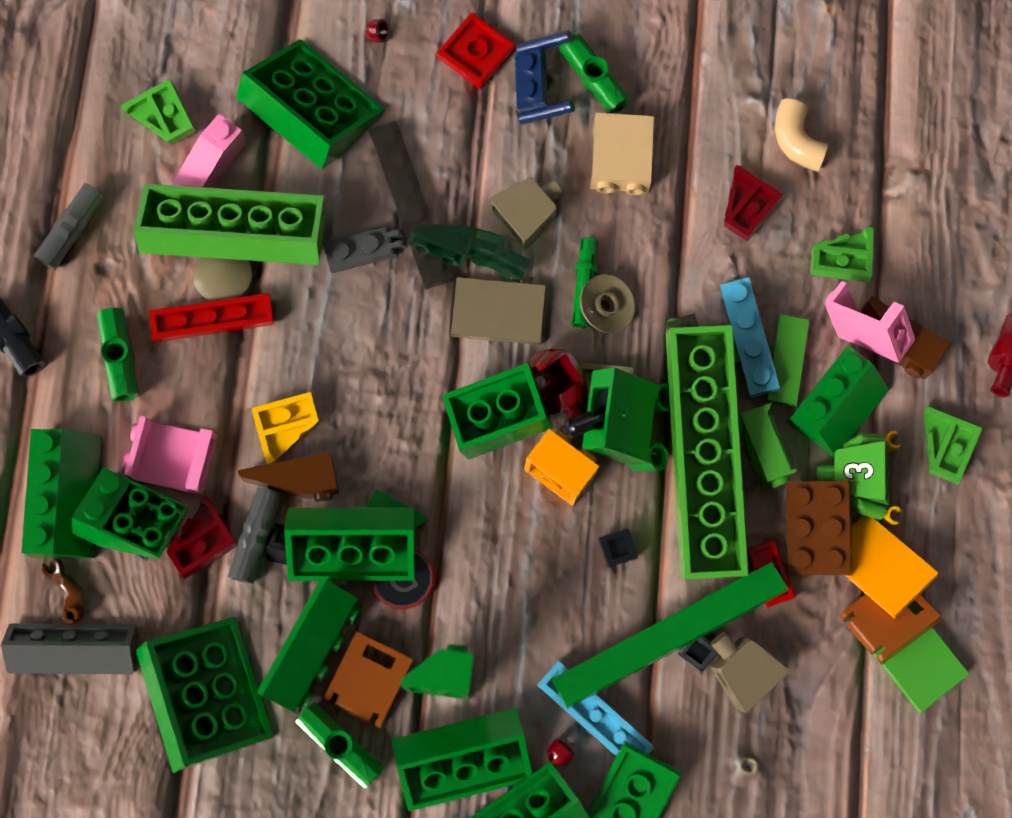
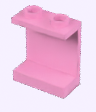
[825,281,916,363]
[122,415,218,496]

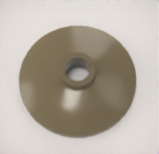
[580,274,635,333]

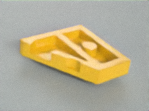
[251,392,319,464]

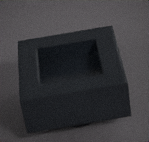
[598,528,638,568]

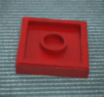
[436,12,516,90]

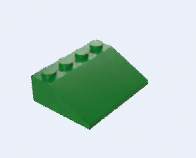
[236,39,385,170]
[136,617,274,773]

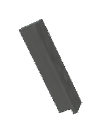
[1,623,137,674]

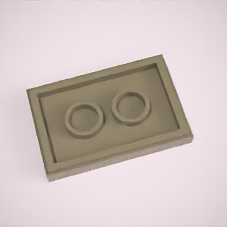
[451,277,546,345]

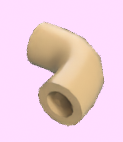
[774,98,828,172]

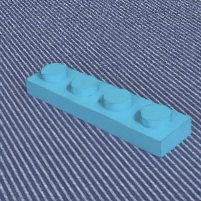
[720,277,780,398]
[537,661,654,756]

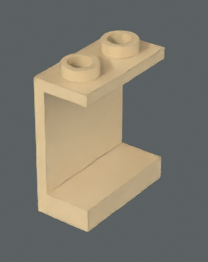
[590,113,654,195]

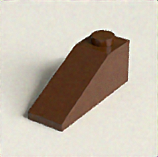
[861,296,950,380]
[238,452,339,502]

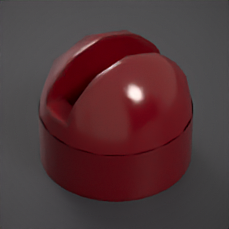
[365,19,389,43]
[547,738,575,767]

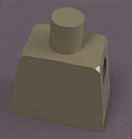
[489,178,563,250]
[711,632,790,713]

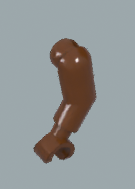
[41,558,84,624]

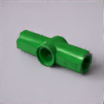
[559,34,630,114]
[96,307,139,402]
[295,701,384,789]

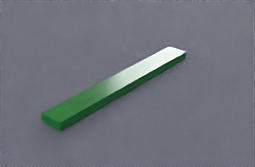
[552,562,788,709]

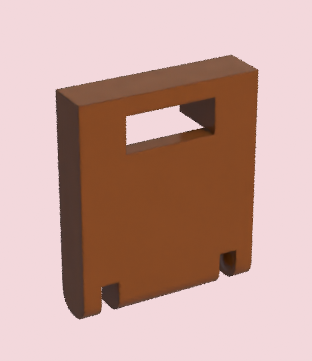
[839,594,941,665]
[323,631,414,729]

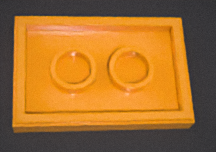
[845,515,938,619]

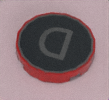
[371,550,434,610]

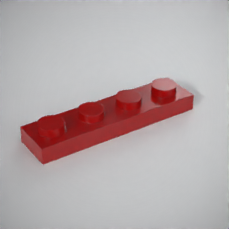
[149,293,274,342]

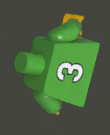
[817,431,901,525]

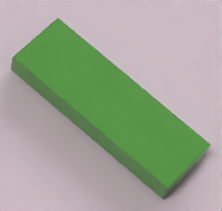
[765,314,809,408]

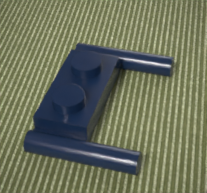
[515,30,575,125]

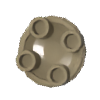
[193,257,253,301]

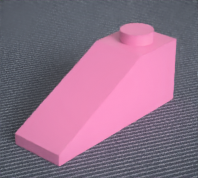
[172,114,247,188]

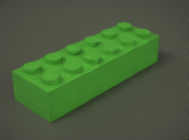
[133,183,326,265]

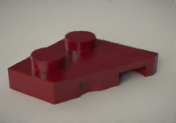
[724,164,783,242]
[166,495,238,580]

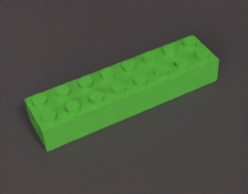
[665,325,748,579]

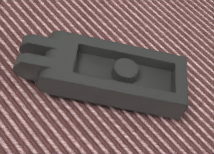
[323,227,406,274]

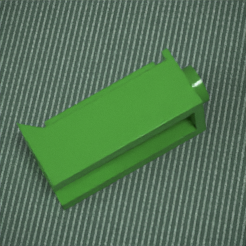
[738,403,797,489]

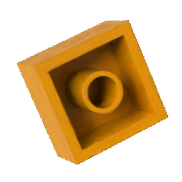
[524,429,599,506]

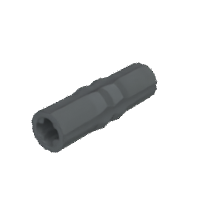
[33,183,106,270]
[228,487,282,585]

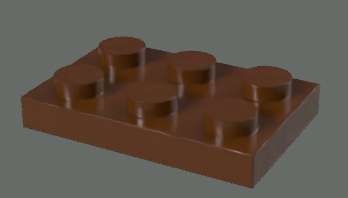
[786,481,853,575]

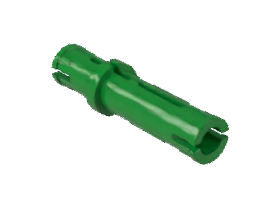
[571,237,599,329]

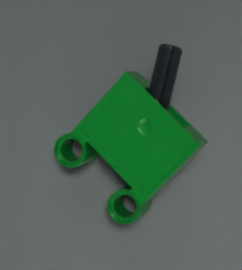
[562,367,670,472]

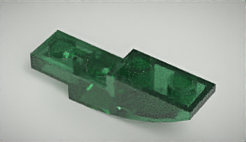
[406,224,530,281]

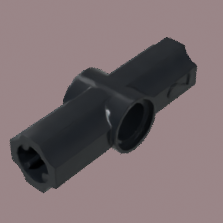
[0,296,45,378]

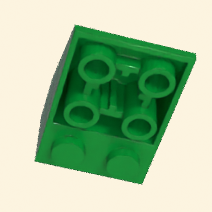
[72,467,189,560]

